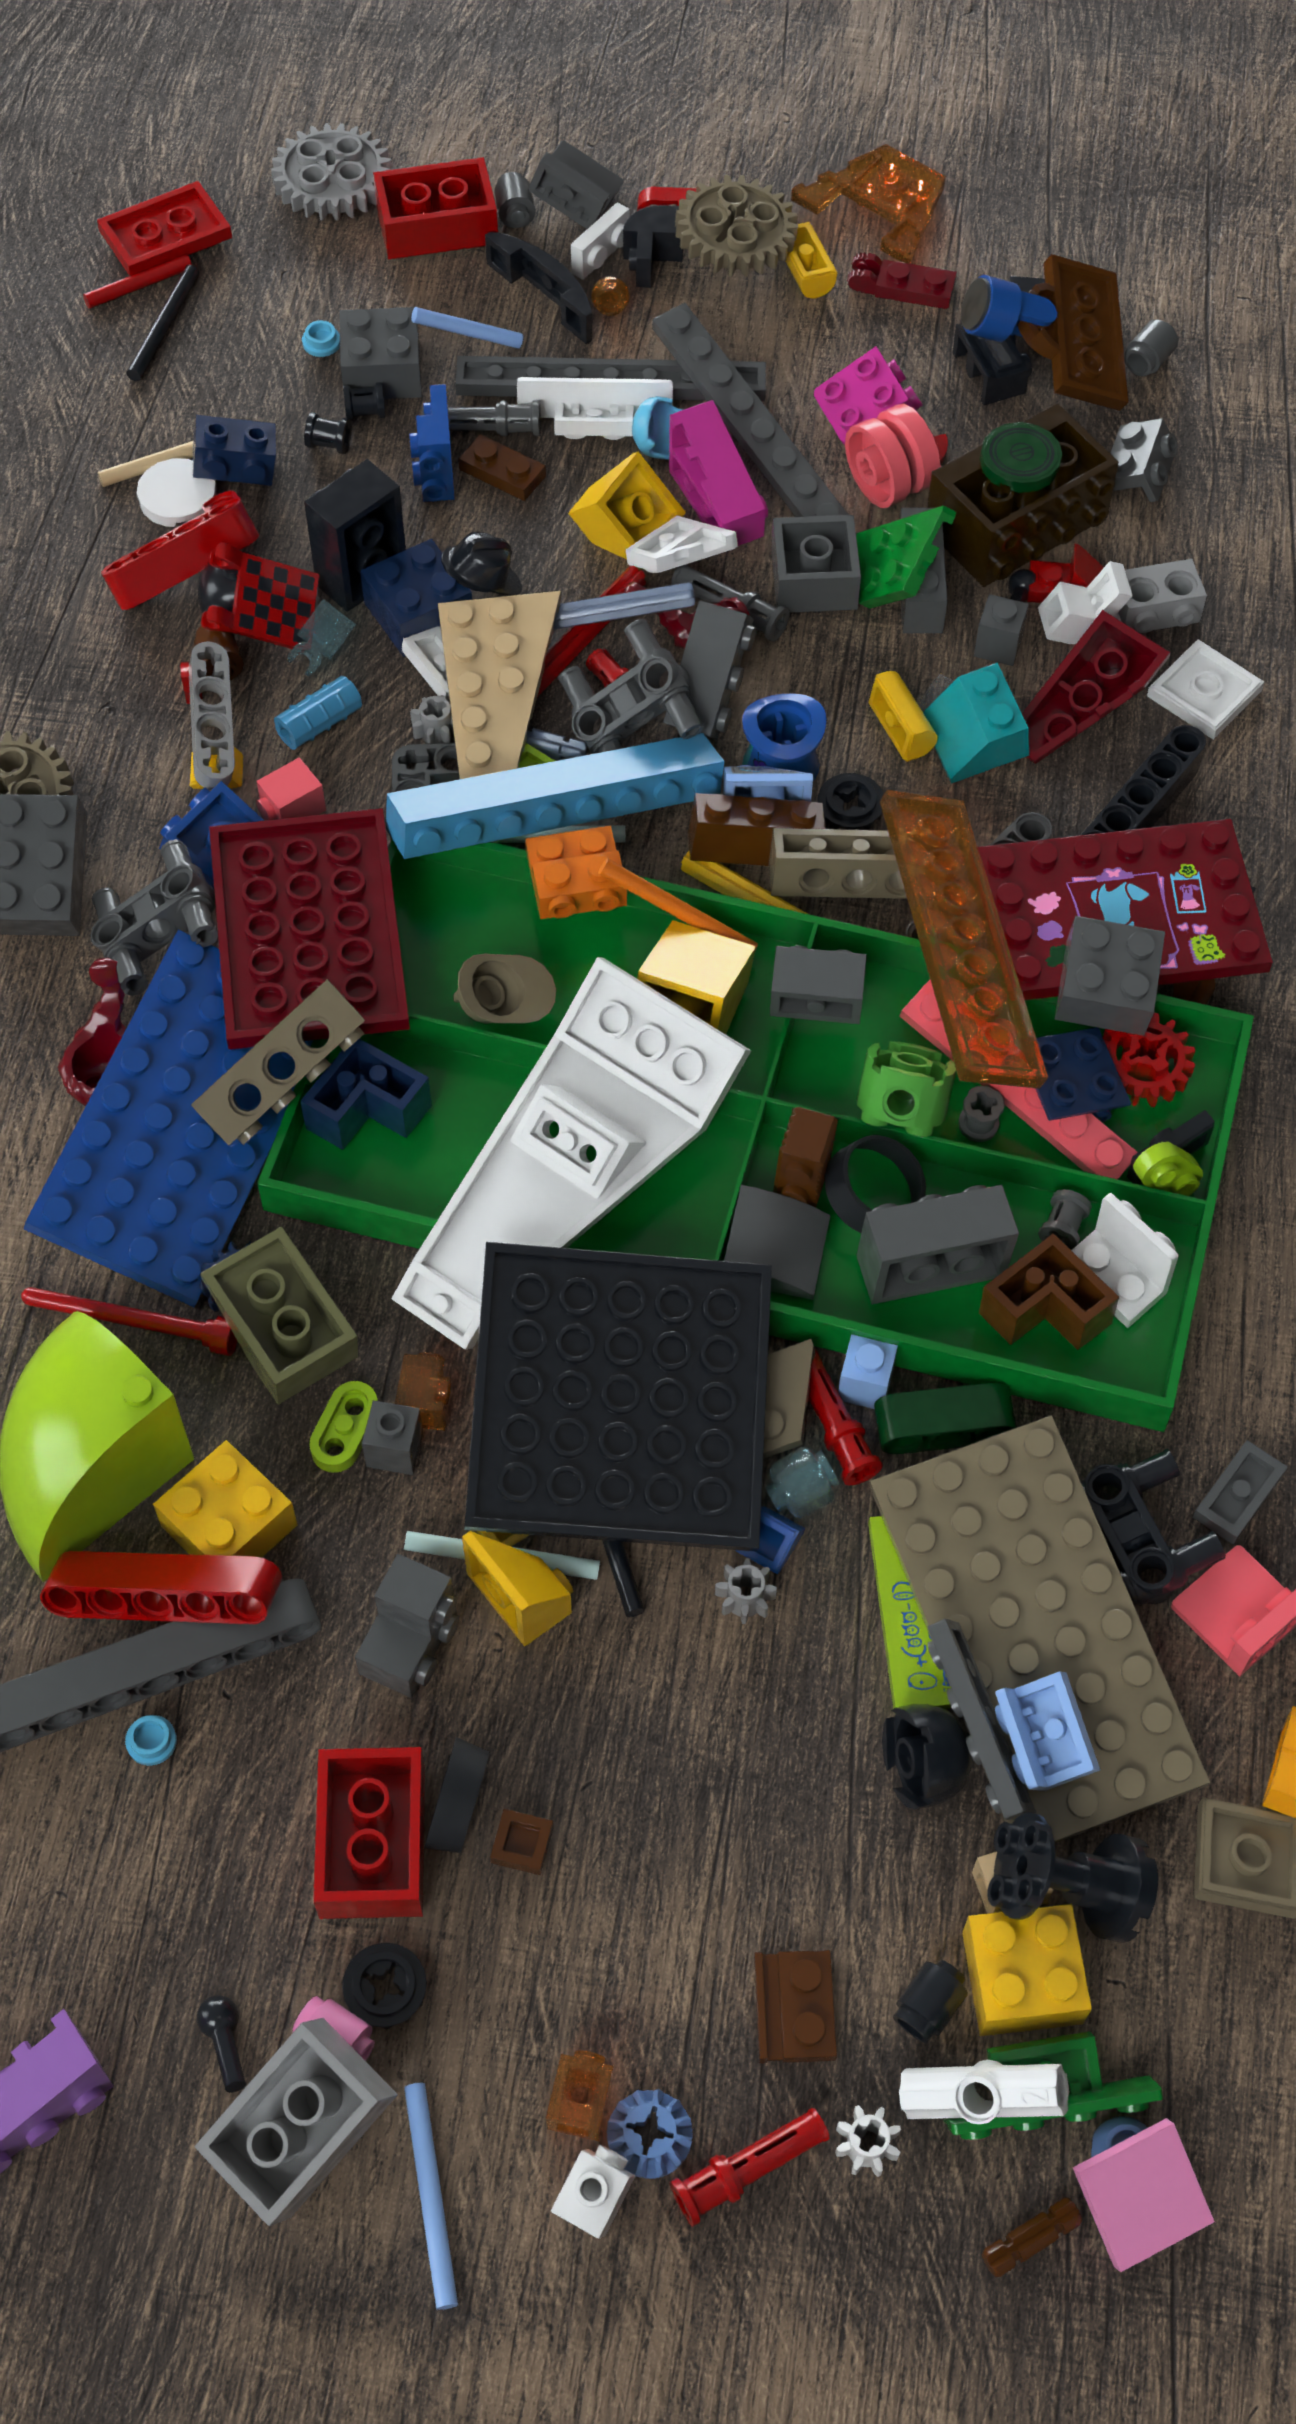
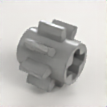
[410,695,454,744]
[715,1558,777,1624]

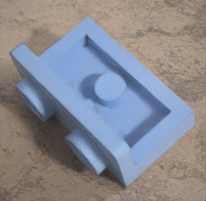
[995,1671,1100,1791]

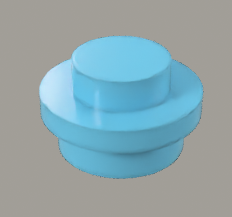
[302,320,340,357]
[125,1715,177,1766]

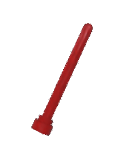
[21,1287,238,1356]

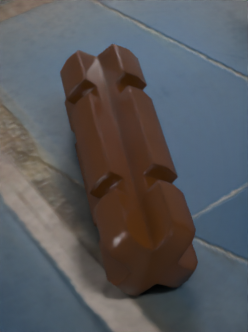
[982,2197,1083,2277]

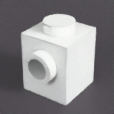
[551,2145,636,2239]

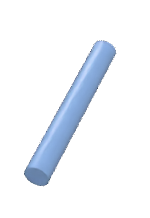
[411,307,523,349]

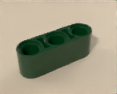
[874,1383,1017,1454]

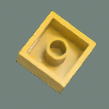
[153,1440,298,1558]
[962,1904,1092,2036]

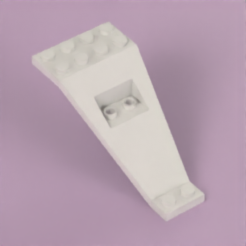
[391,957,751,1350]

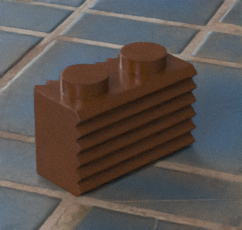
[773,1107,838,1208]

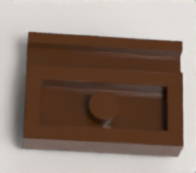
[754,1950,837,2063]

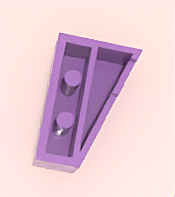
[0,2009,114,2173]

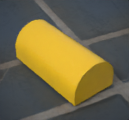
[785,222,837,298]
[868,671,938,762]

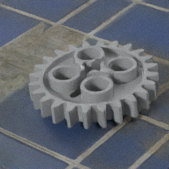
[271,123,392,221]

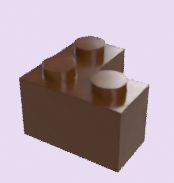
[979,1234,1119,1350]

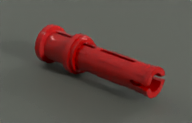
[809,1349,883,1486]
[669,2108,830,2227]

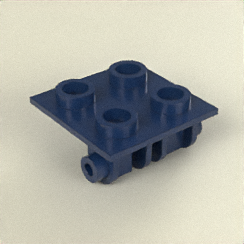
[1017,1027,1131,1123]

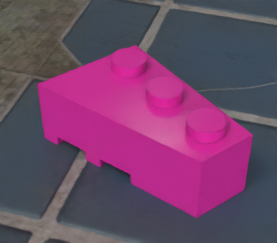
[669,399,768,546]

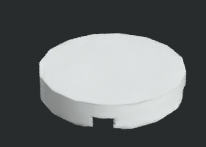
[137,459,217,527]

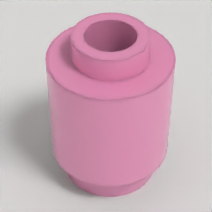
[292,1996,375,2061]

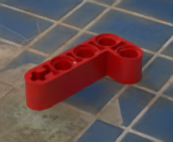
[101,490,259,610]

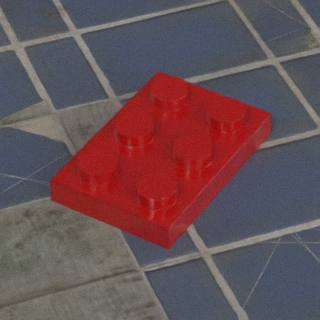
[97,181,232,276]

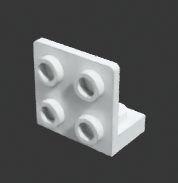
[1071,1193,1178,1328]

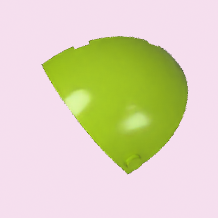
[0,1311,194,1582]

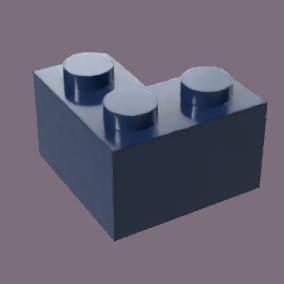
[301,1038,432,1150]

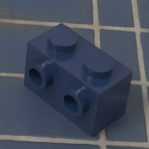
[193,415,276,486]

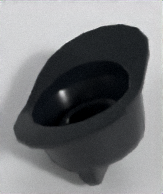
[441,531,522,596]

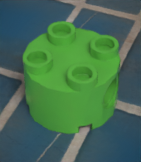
[856,1042,957,1137]

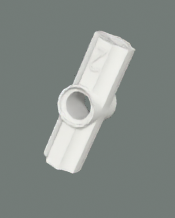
[899,2059,1069,2124]

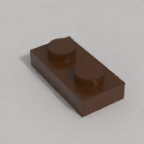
[458,434,546,501]

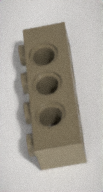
[768,828,949,899]
[191,979,365,1145]

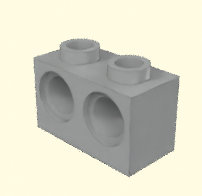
[1119,559,1207,633]

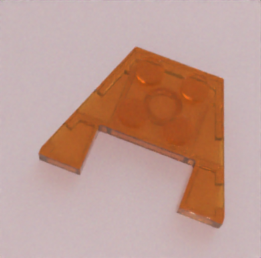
[791,144,946,263]

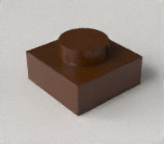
[490,1809,554,1876]

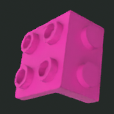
[814,346,923,445]

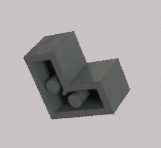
[355,1553,460,1698]

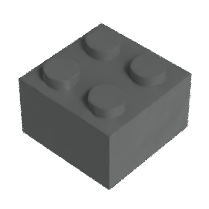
[339,307,422,399]
[771,515,861,612]
[1055,916,1165,1036]

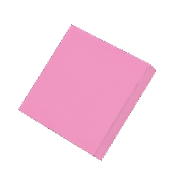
[1073,2118,1215,2272]

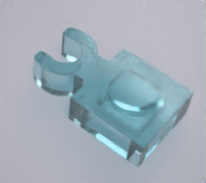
[287,599,356,676]

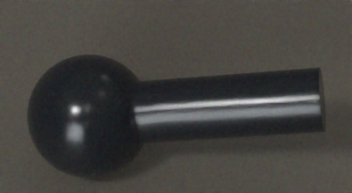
[1008,569,1036,603]
[196,1995,246,2093]

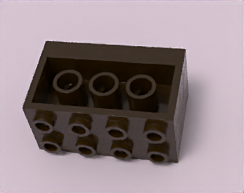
[927,403,1119,588]

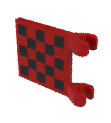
[201,543,319,653]

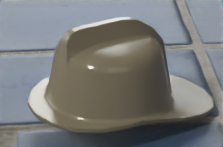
[453,953,556,1024]

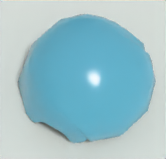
[632,396,682,460]

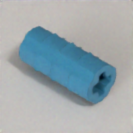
[274,676,362,750]

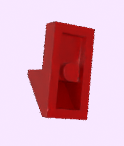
[1027,543,1104,603]

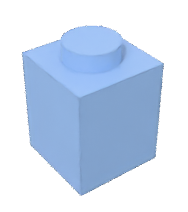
[838,1334,898,1409]

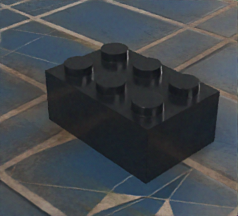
[304,459,406,612]

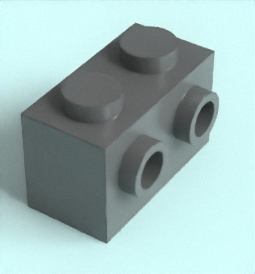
[770,945,867,1024]

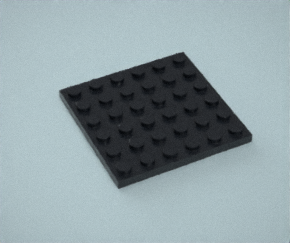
[464,1242,772,1552]

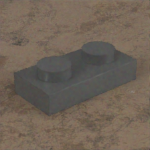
[1192,1440,1288,1545]

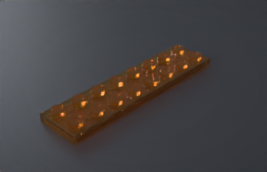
[880,790,1048,1089]

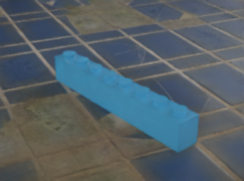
[386,733,724,859]

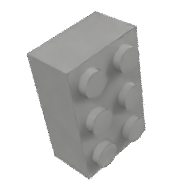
[194,2018,398,2226]

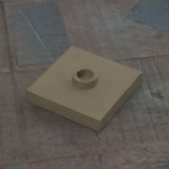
[1194,1797,1296,1919]

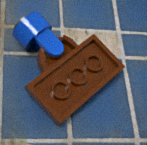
[961,254,1129,411]

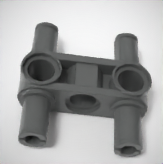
[558,619,704,754]
[90,839,218,996]

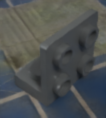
[528,140,624,229]

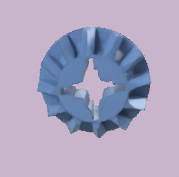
[607,2089,692,2179]

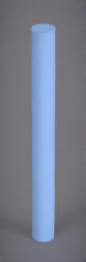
[404,2083,458,2310]

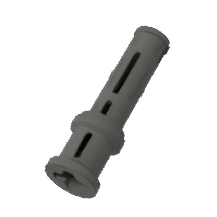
[422,400,541,436]
[672,564,790,642]

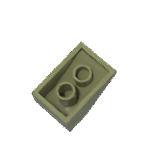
[200,1226,358,1405]

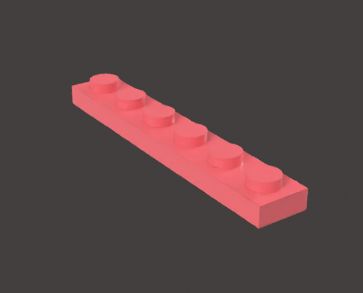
[899,979,1138,1180]

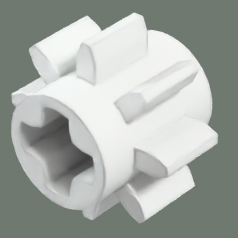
[835,2105,901,2177]

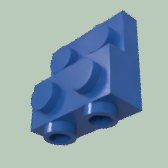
[409,384,455,502]
[159,781,265,888]

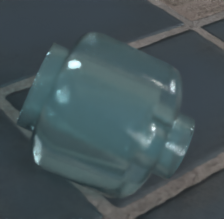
[765,1447,840,1519]

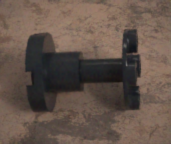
[987,1812,1158,1943]

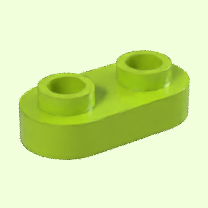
[1133,1142,1203,1196]
[309,1381,378,1473]

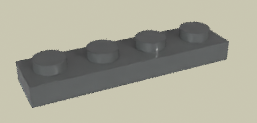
[927,1619,1037,1820]

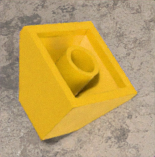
[568,451,686,560]
[462,1531,573,1647]

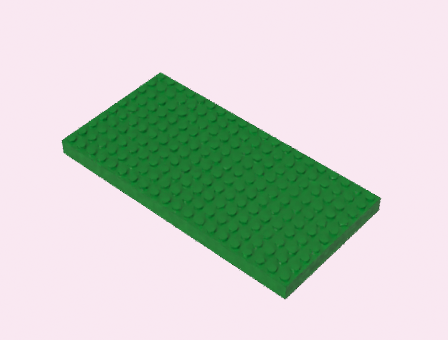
[257,839,1254,1432]

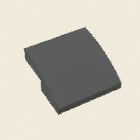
[724,1185,830,1300]

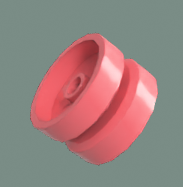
[845,404,941,508]

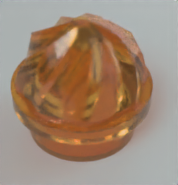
[591,276,629,316]

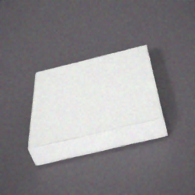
[1147,639,1264,739]

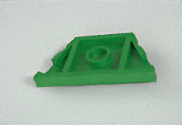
[856,505,956,609]

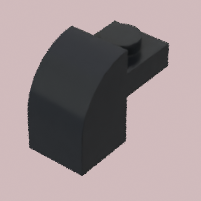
[623,205,683,288]

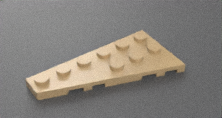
[438,591,561,779]

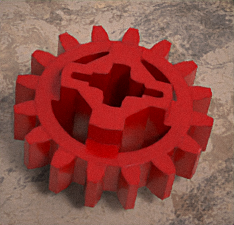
[1103,1013,1195,1107]

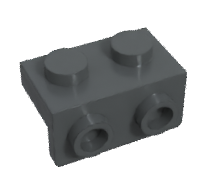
[1110,418,1178,502]

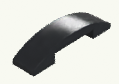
[485,231,592,345]

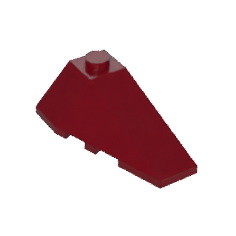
[1022,610,1170,764]

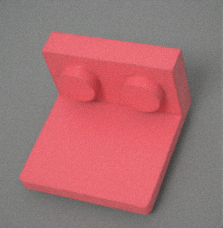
[1171,1545,1296,1677]

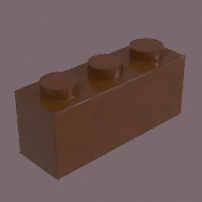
[688,793,825,866]

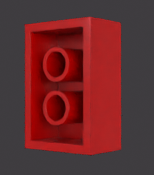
[373,157,498,260]
[313,1747,425,1919]

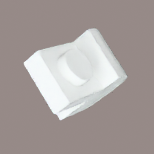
[1038,561,1133,644]

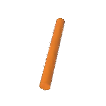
[598,858,758,951]

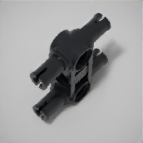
[1080,1449,1226,1606]

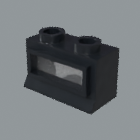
[952,324,1032,405]

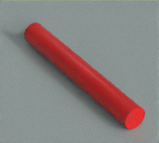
[83,254,192,309]

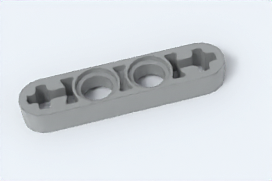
[189,641,235,790]

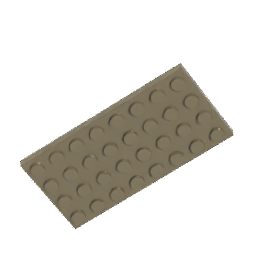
[870,1415,1210,1843]

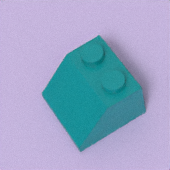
[923,662,1029,784]

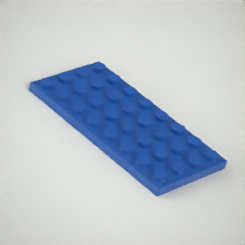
[24,929,313,1308]

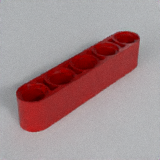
[40,1551,282,1624]

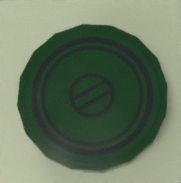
[980,422,1062,493]

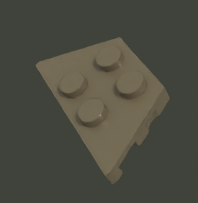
[763,1339,815,1459]

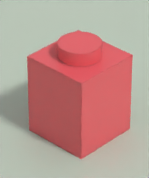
[256,757,326,820]

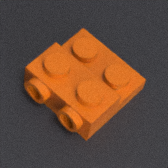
[525,825,627,919]

